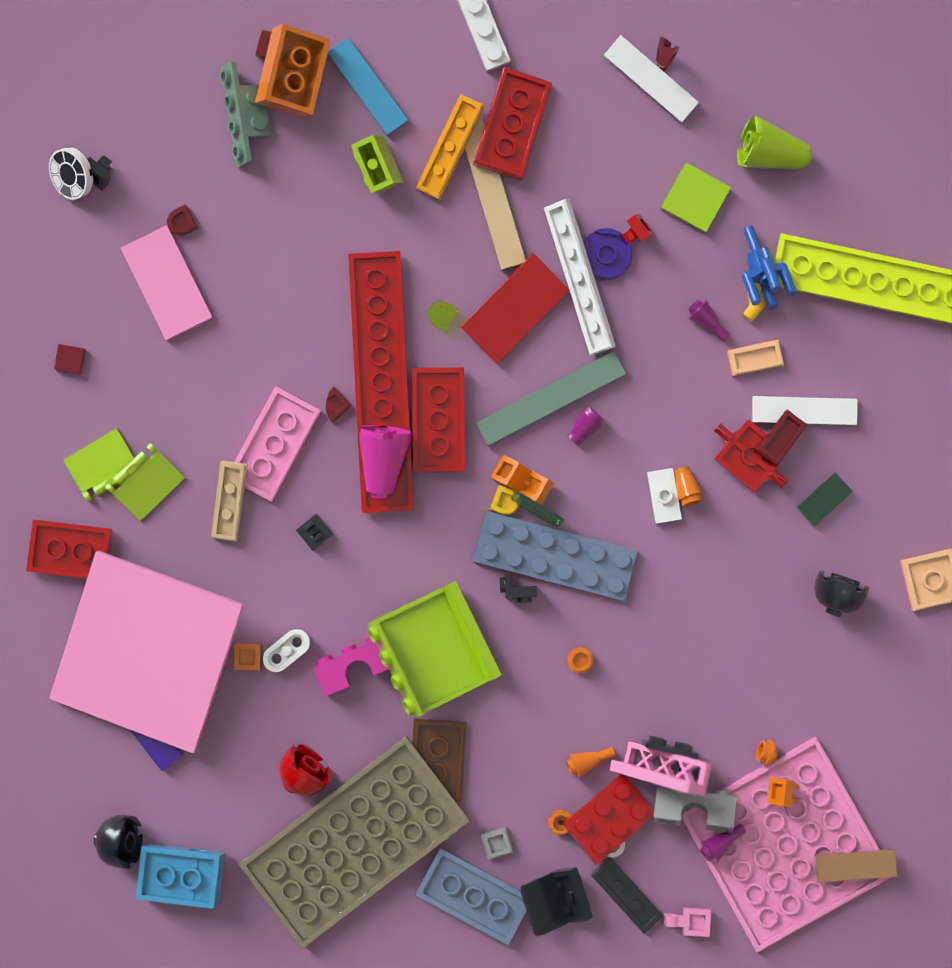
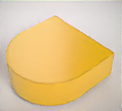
[490,485,520,515]

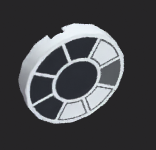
[49,147,93,200]

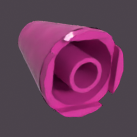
[359,425,411,499]

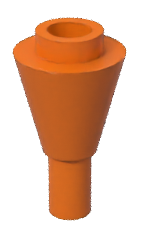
[566,747,615,779]

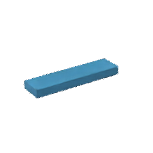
[328,38,408,137]

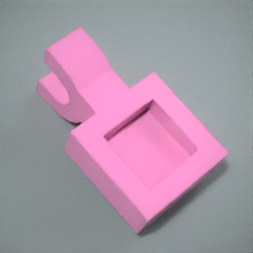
[663,907,711,937]

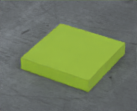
[660,163,731,233]

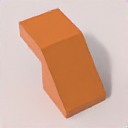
[491,455,554,506]

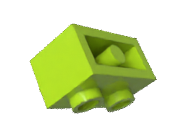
[351,134,404,194]

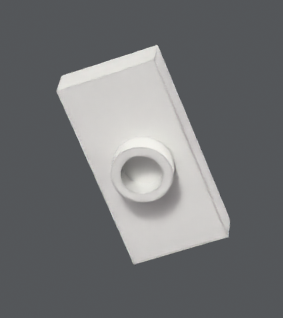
[647,468,682,524]

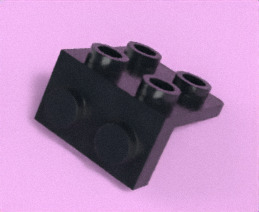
[642,736,700,780]
[520,867,593,936]

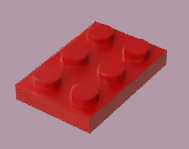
[26,519,112,579]
[562,774,654,865]

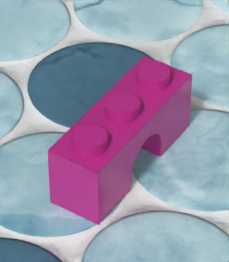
[313,637,389,697]

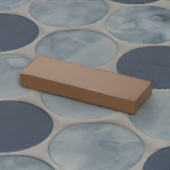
[815,849,897,882]

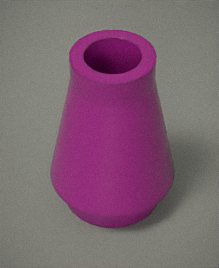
[567,406,604,446]

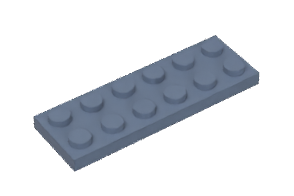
[473,511,637,601]

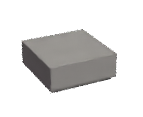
[481,827,513,860]

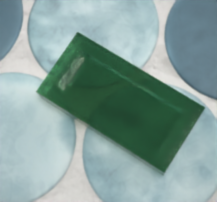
[796,472,853,527]
[511,491,565,527]

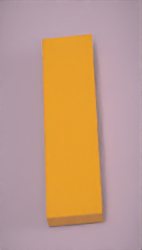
[416,94,485,200]

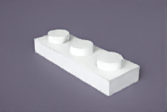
[458,0,511,72]

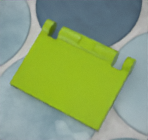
[63,428,134,502]
[105,443,185,521]

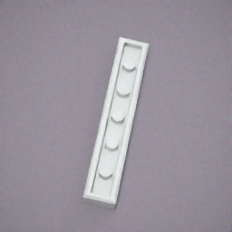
[544,199,616,355]

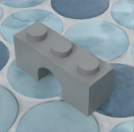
[653,786,737,833]

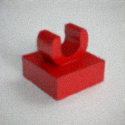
[622,214,655,243]

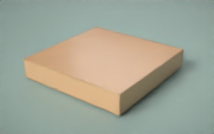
[900,548,952,611]

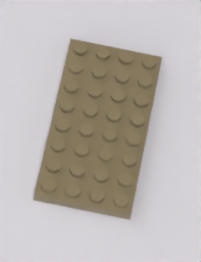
[238,736,470,949]

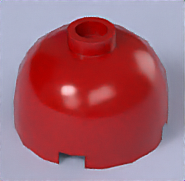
[279,744,332,797]

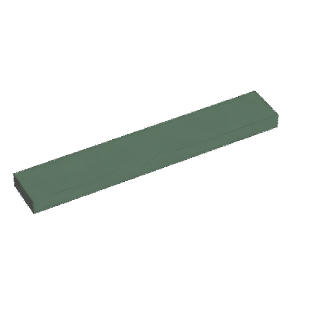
[476,351,626,446]

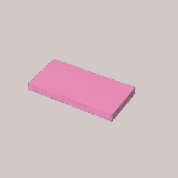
[120,225,213,341]
[235,386,322,502]

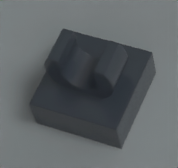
[87,155,112,191]
[296,514,333,551]

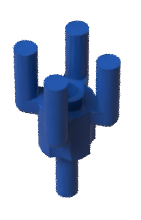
[742,226,797,310]

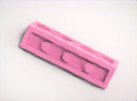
[610,741,712,796]

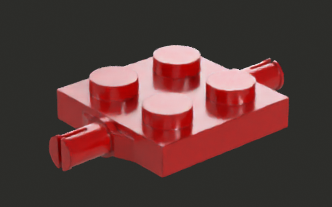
[714,419,789,493]

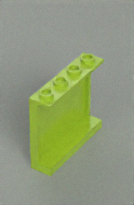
[367,581,502,719]

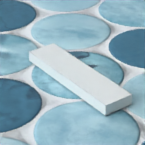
[604,35,699,122]
[752,396,857,425]

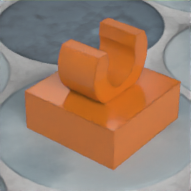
[767,777,799,807]

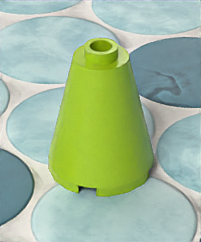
[737,116,813,170]

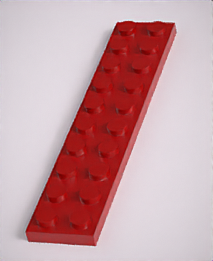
[348,251,414,513]

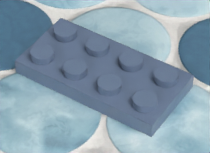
[415,847,526,945]

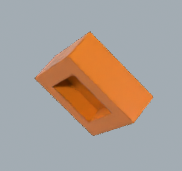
[234,644,261,670]

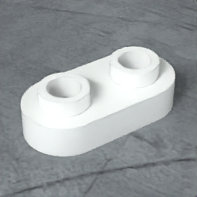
[263,629,310,672]

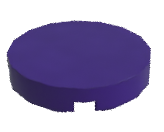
[583,228,632,280]

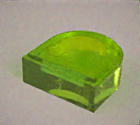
[428,301,459,332]

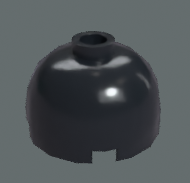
[814,571,869,617]
[94,815,143,869]

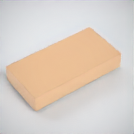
[727,340,784,377]

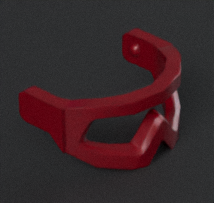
[656,36,679,72]

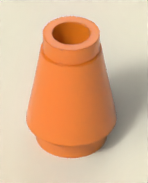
[674,466,703,507]

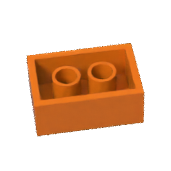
[255,24,331,118]

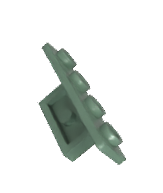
[220,61,271,168]

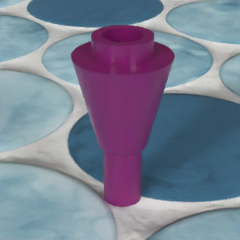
[688,299,730,342]
[700,824,746,863]

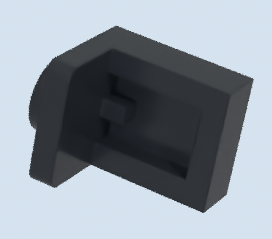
[499,572,537,603]

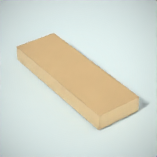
[211,460,248,542]

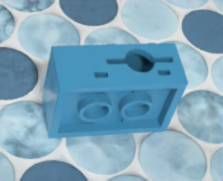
[136,843,226,909]

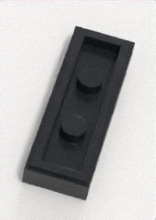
[590,857,663,934]

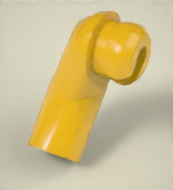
[742,282,766,322]

